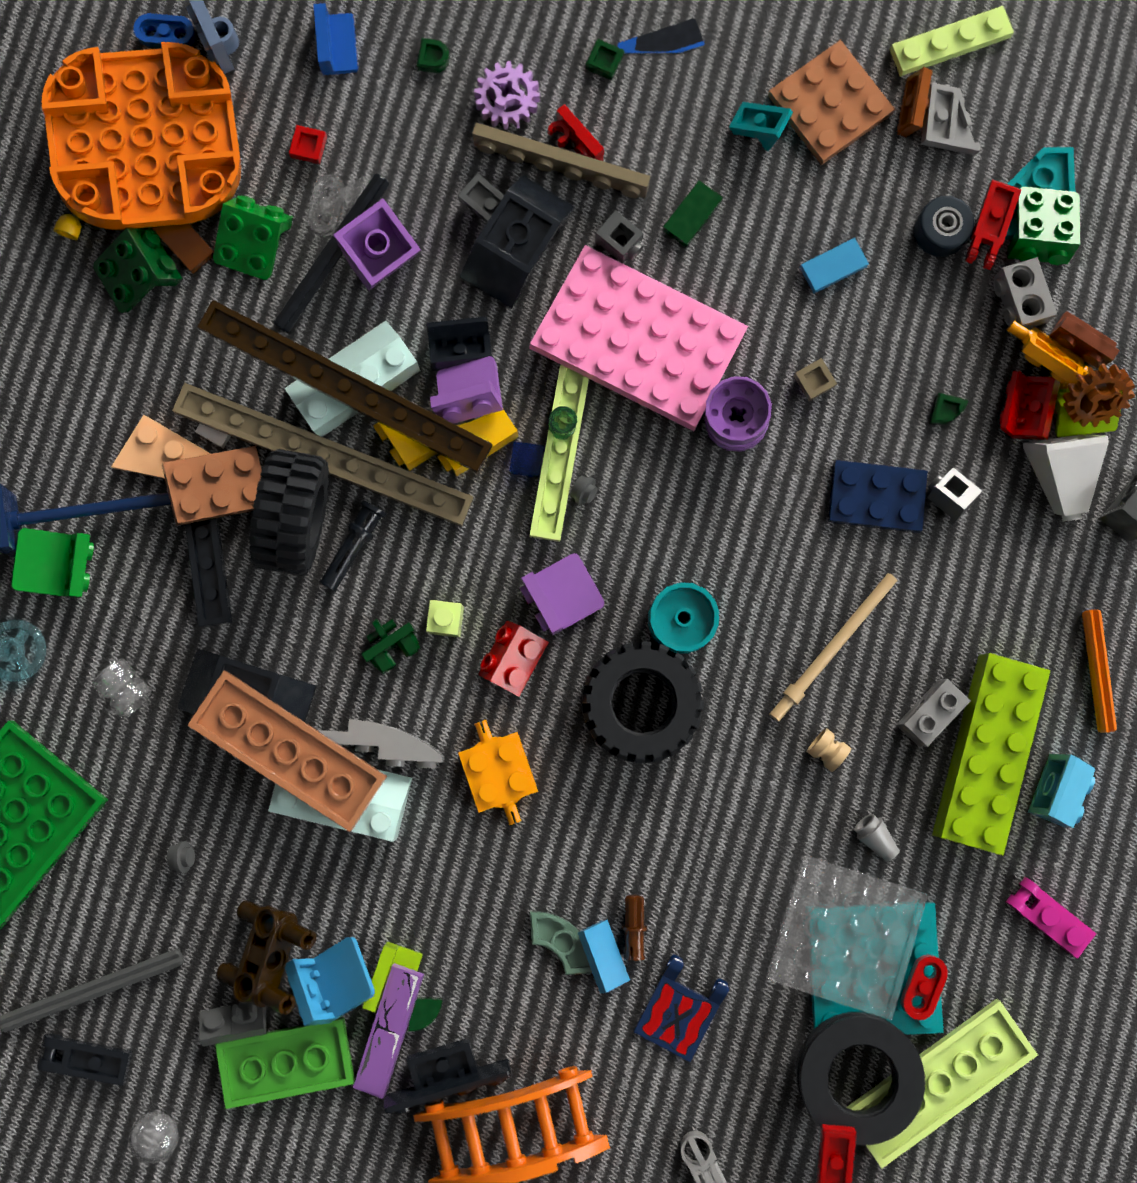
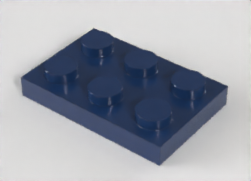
[828,460,928,533]

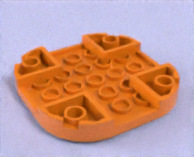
[42,42,241,230]

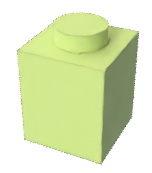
[426,600,464,638]

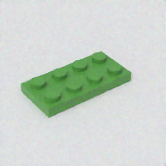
[215,1017,355,1109]

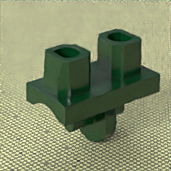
[362,619,421,674]

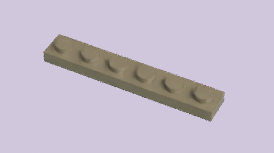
[472,123,651,198]

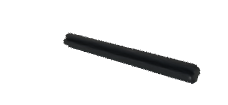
[274,173,390,333]

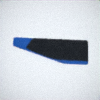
[617,18,704,53]

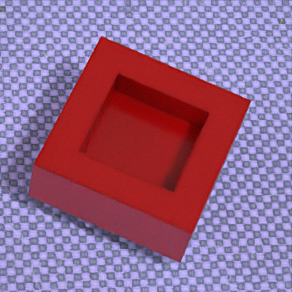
[289,125,327,165]

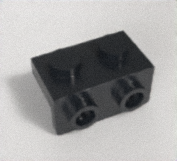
[426,317,492,371]

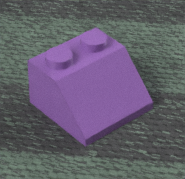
[333,199,421,291]

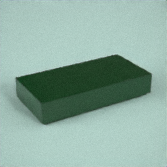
[662,180,723,248]

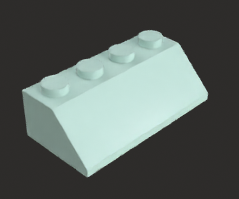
[285,321,420,437]
[268,769,412,842]

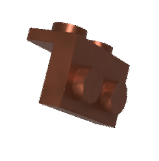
[1049,311,1120,369]

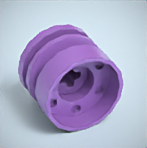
[705,376,772,452]

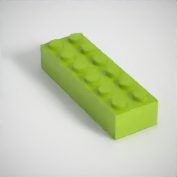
[932,653,1051,856]

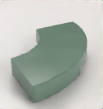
[530,911,592,975]

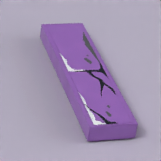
[353,963,424,1099]

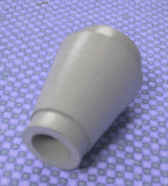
[854,814,900,862]

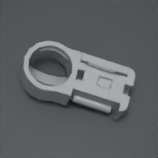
[680,1131,729,1183]

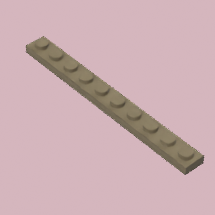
[172,383,474,527]

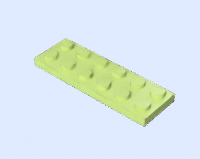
[846,999,1038,1168]

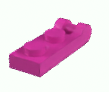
[1005,877,1096,959]

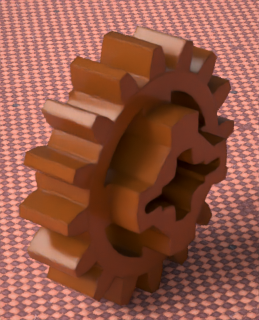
[1063,364,1135,427]

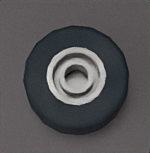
[914,196,974,257]

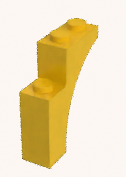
[373,409,518,476]

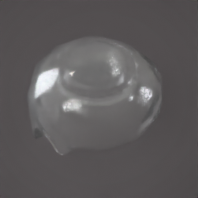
[128,1111,179,1164]

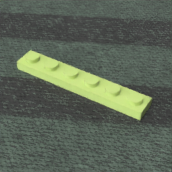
[530,364,589,542]

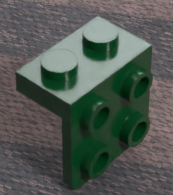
[93,228,183,313]

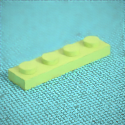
[890,6,1014,76]

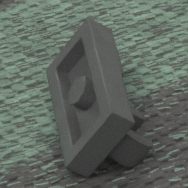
[458,173,504,223]
[199,1003,266,1046]

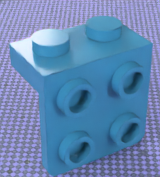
[285,937,375,1026]

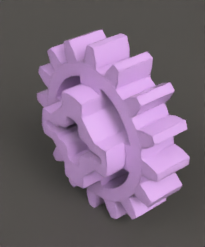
[474,61,540,130]

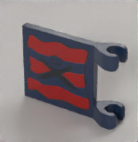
[633,954,729,1062]

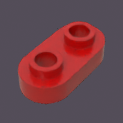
[901,955,948,1020]

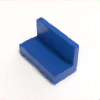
[313,3,358,75]

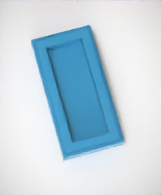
[800,238,869,294]
[577,920,630,994]

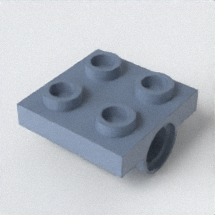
[186,0,239,74]

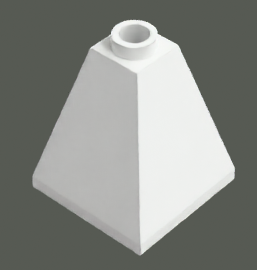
[1023,434,1109,521]

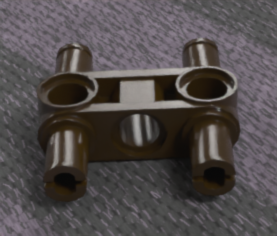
[216,901,316,1014]

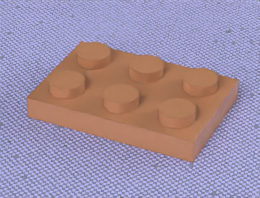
[162,446,262,526]

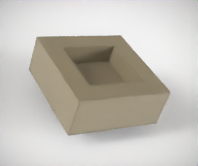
[794,358,837,401]

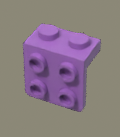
[430,356,503,424]
[520,554,604,636]

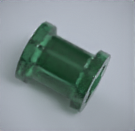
[548,406,577,440]

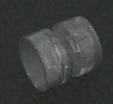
[91,658,153,718]

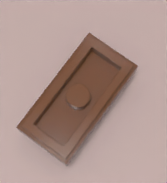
[897,67,933,137]

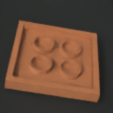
[767,40,895,165]

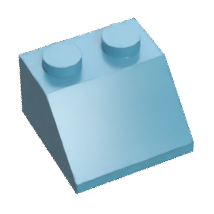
[1028,754,1095,828]

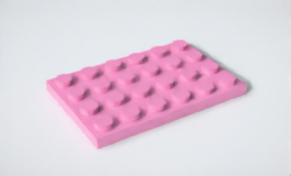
[529,245,748,431]

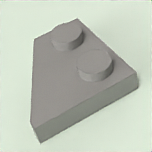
[921,82,980,156]

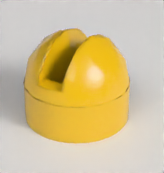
[54,214,81,240]

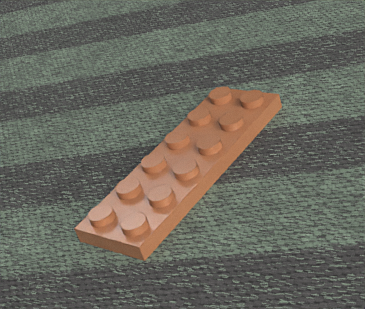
[188,671,387,832]

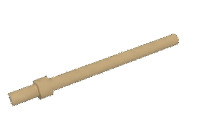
[769,573,897,722]

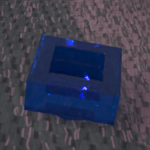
[509,441,544,478]

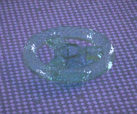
[0,620,46,682]

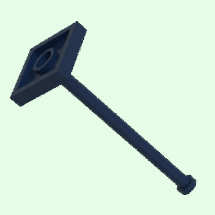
[0,484,171,558]

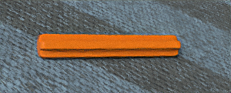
[1082,609,1117,733]

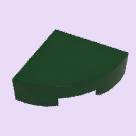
[929,393,969,425]
[409,997,443,1031]

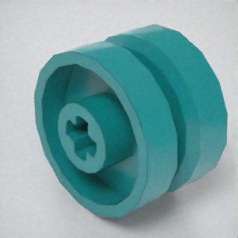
[648,582,719,654]

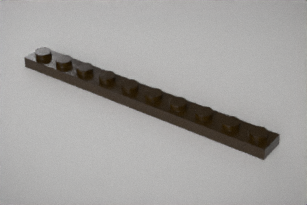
[197,300,492,474]

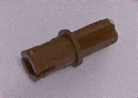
[622,895,647,961]

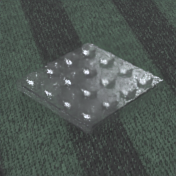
[766,854,928,1020]

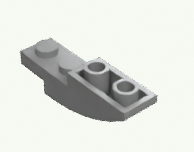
[317,719,444,769]

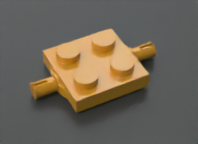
[1007,320,1088,384]
[458,719,538,825]

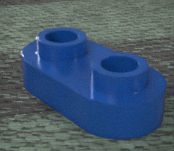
[133,13,196,49]

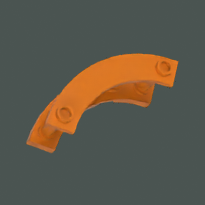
[413,1066,610,1183]

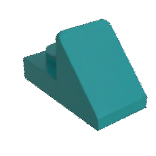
[729,102,793,151]

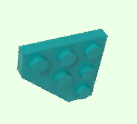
[1005,147,1075,240]

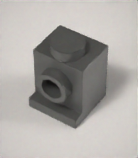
[595,210,644,263]
[927,467,982,524]

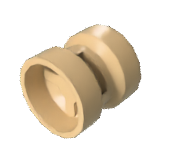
[807,728,851,772]

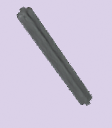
[0,949,184,1032]

